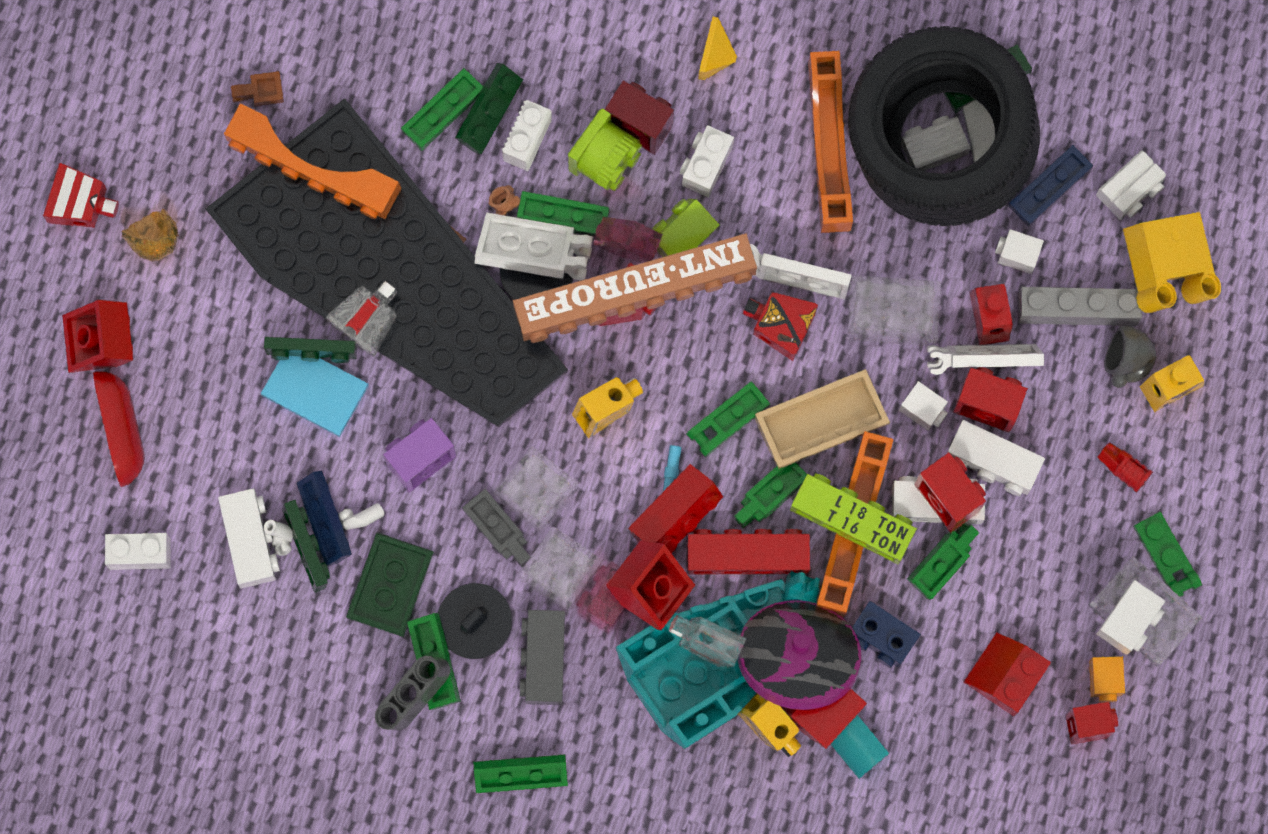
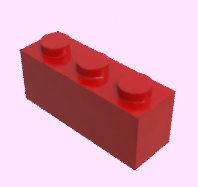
[628,464,723,553]

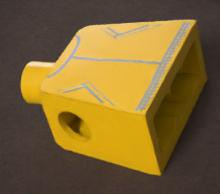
[572,377,643,439]

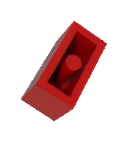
[1065,702,1118,745]

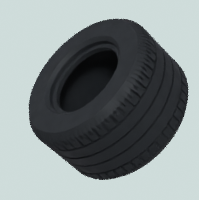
[848,26,1040,226]

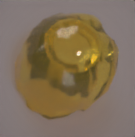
[121,209,179,262]

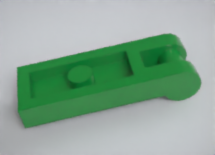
[686,381,770,457]
[1133,511,1202,600]

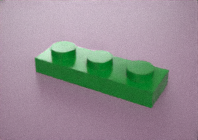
[401,68,483,151]
[517,191,609,238]
[407,613,461,710]
[473,754,568,793]

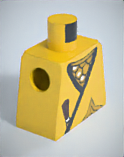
[1140,355,1204,412]
[738,693,801,757]

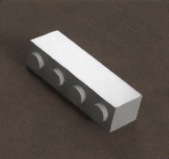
[1018,287,1142,326]

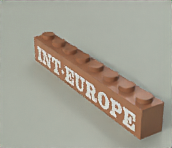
[513,234,757,343]

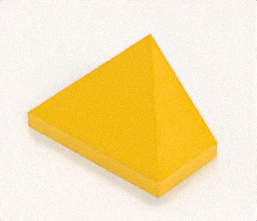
[698,16,737,80]

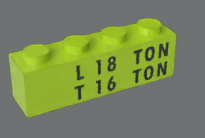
[790,473,917,565]

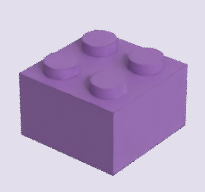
[383,417,456,493]

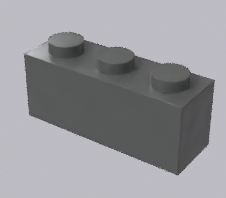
[520,610,565,705]

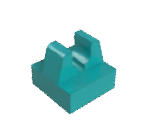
[784,571,820,603]

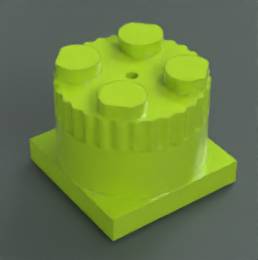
[568,108,642,192]

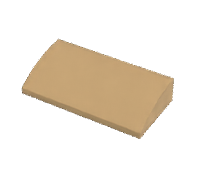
[755,369,890,469]

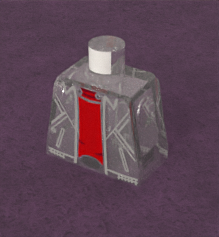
[326,281,398,357]
[669,615,746,667]

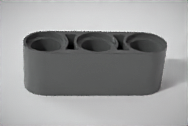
[375,656,450,731]

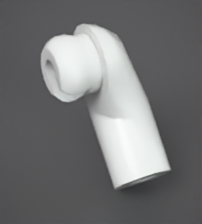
[339,503,384,530]
[264,520,293,556]

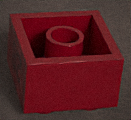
[604,80,674,155]

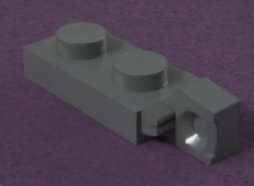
[462,489,531,568]

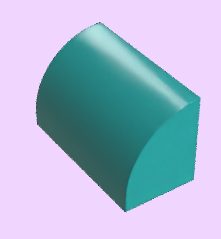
[831,715,889,779]

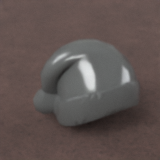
[1104,326,1157,388]

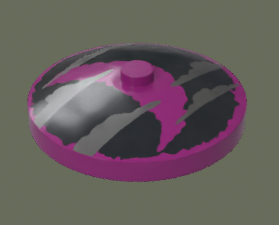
[738,600,861,710]

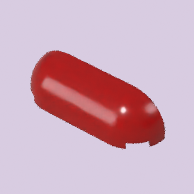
[93,371,145,487]

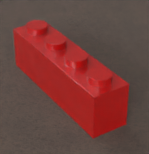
[687,529,810,575]

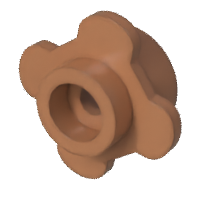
[489,185,520,216]

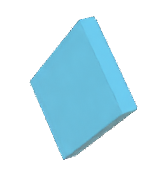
[261,356,369,437]

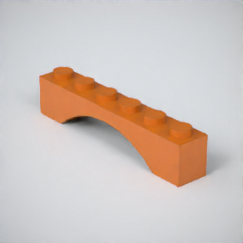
[808,51,853,233]
[223,103,401,219]
[816,431,894,618]

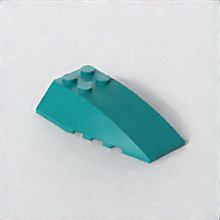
[616,579,785,749]

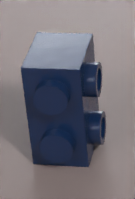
[852,601,921,668]

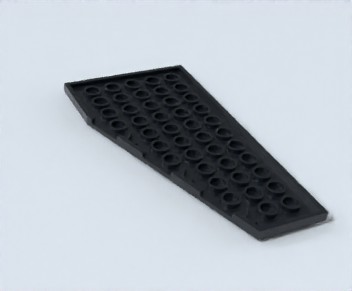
[206,98,568,428]

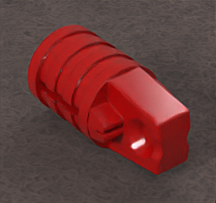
[1097,442,1153,493]

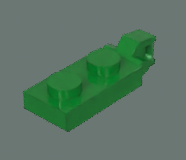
[734,462,807,529]
[907,523,979,600]

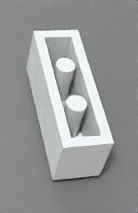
[947,420,1045,496]
[892,476,985,524]
[218,488,280,589]

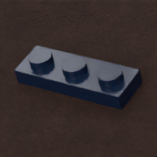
[1008,145,1093,227]
[296,470,352,566]

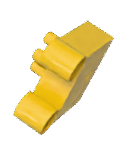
[1123,212,1221,313]

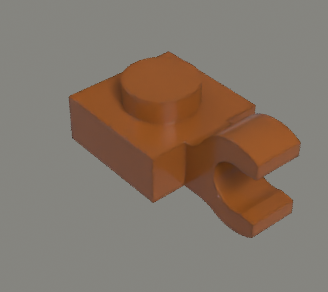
[231,71,284,106]

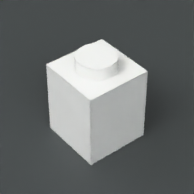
[995,229,1044,274]
[899,381,948,431]

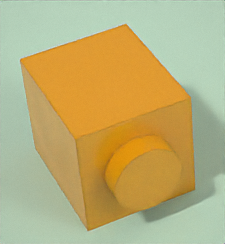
[1089,656,1125,702]

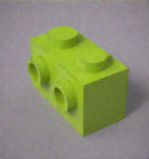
[647,198,720,257]

